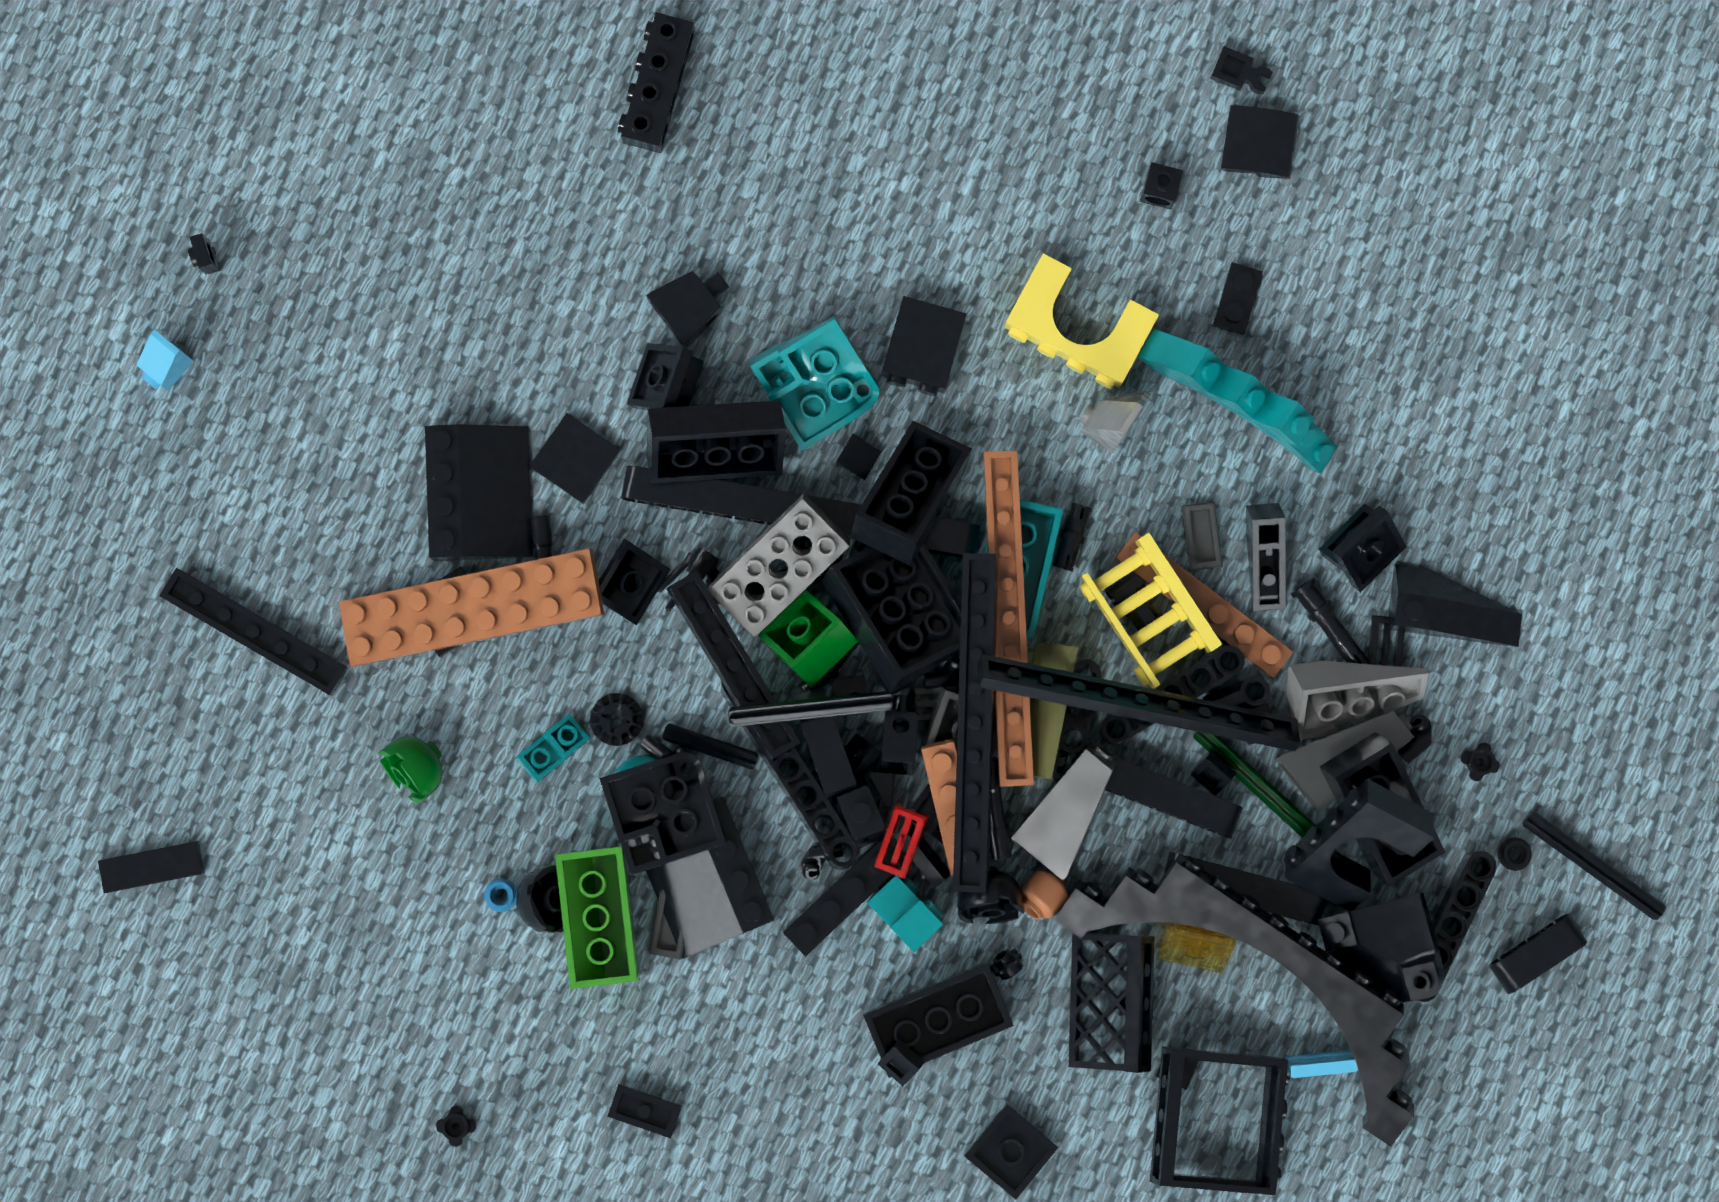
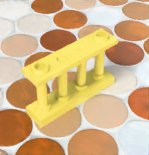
[1079,533,1222,689]

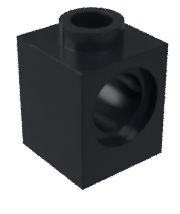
[1140,162,1183,210]

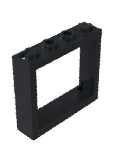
[1149,1046,1290,1195]

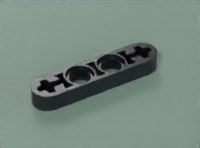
[1052,659,1101,782]

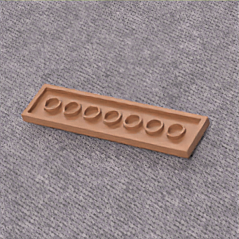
[339,549,605,667]

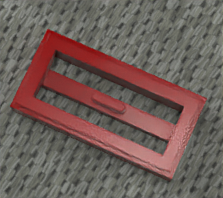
[874,803,929,879]

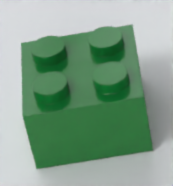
[758,589,858,688]

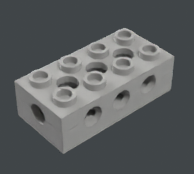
[708,493,850,638]

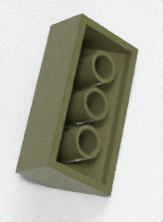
[1027,642,1078,781]

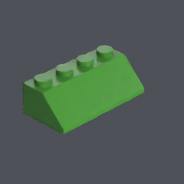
[555,847,640,989]

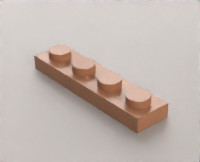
[921,739,957,876]

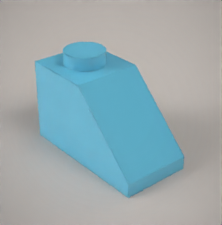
[137,329,194,391]

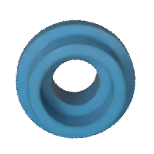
[484,879,517,912]

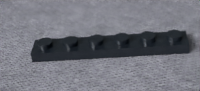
[159,568,349,696]
[666,571,801,761]

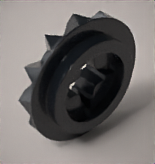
[590,693,643,746]

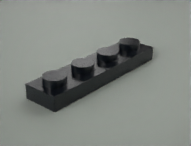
[783,841,902,957]

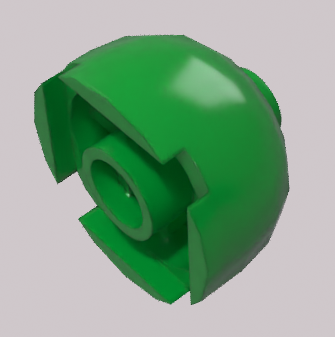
[378,736,442,803]

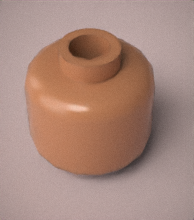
[1021,870,1069,920]

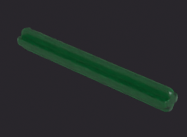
[1193,731,1316,838]

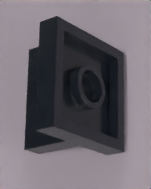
[626,343,704,410]
[1318,504,1407,593]

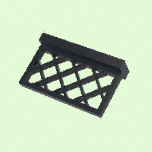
[1068,933,1155,1073]

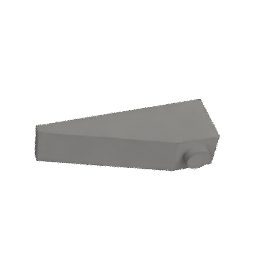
[1079,391,1151,453]
[1286,661,1429,740]

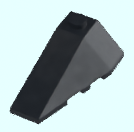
[1387,564,1522,647]

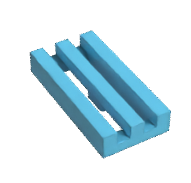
[1285,1050,1358,1078]

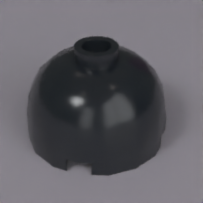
[516,865,563,933]
[957,866,1025,924]

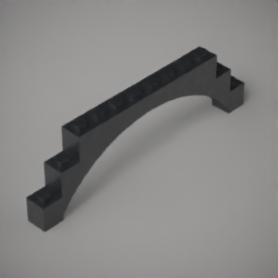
[1054,854,1414,1147]

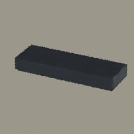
[98,841,205,893]

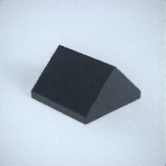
[598,539,671,625]

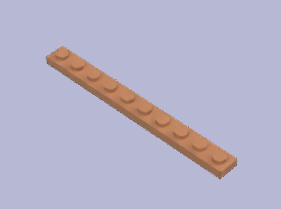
[983,451,1034,787]

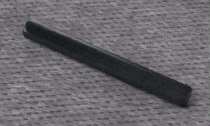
[728,691,893,727]
[1522,811,1666,920]

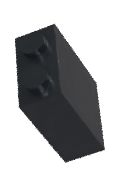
[882,296,967,396]

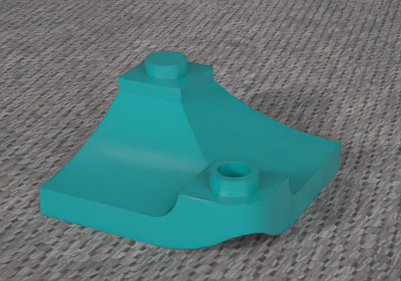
[750,316,880,451]

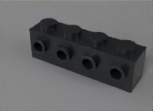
[618,12,695,153]

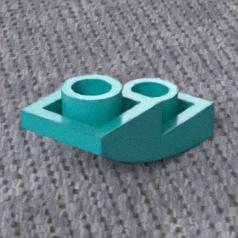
[516,713,590,784]

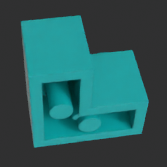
[867,875,943,952]

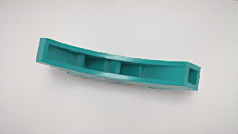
[1137,329,1338,474]

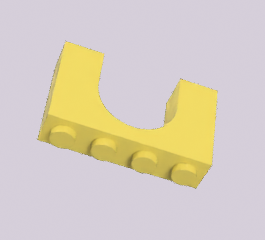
[1004,253,1159,389]

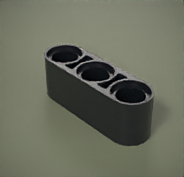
[1489,913,1588,994]

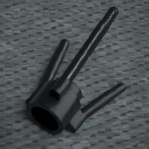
[657,546,720,612]

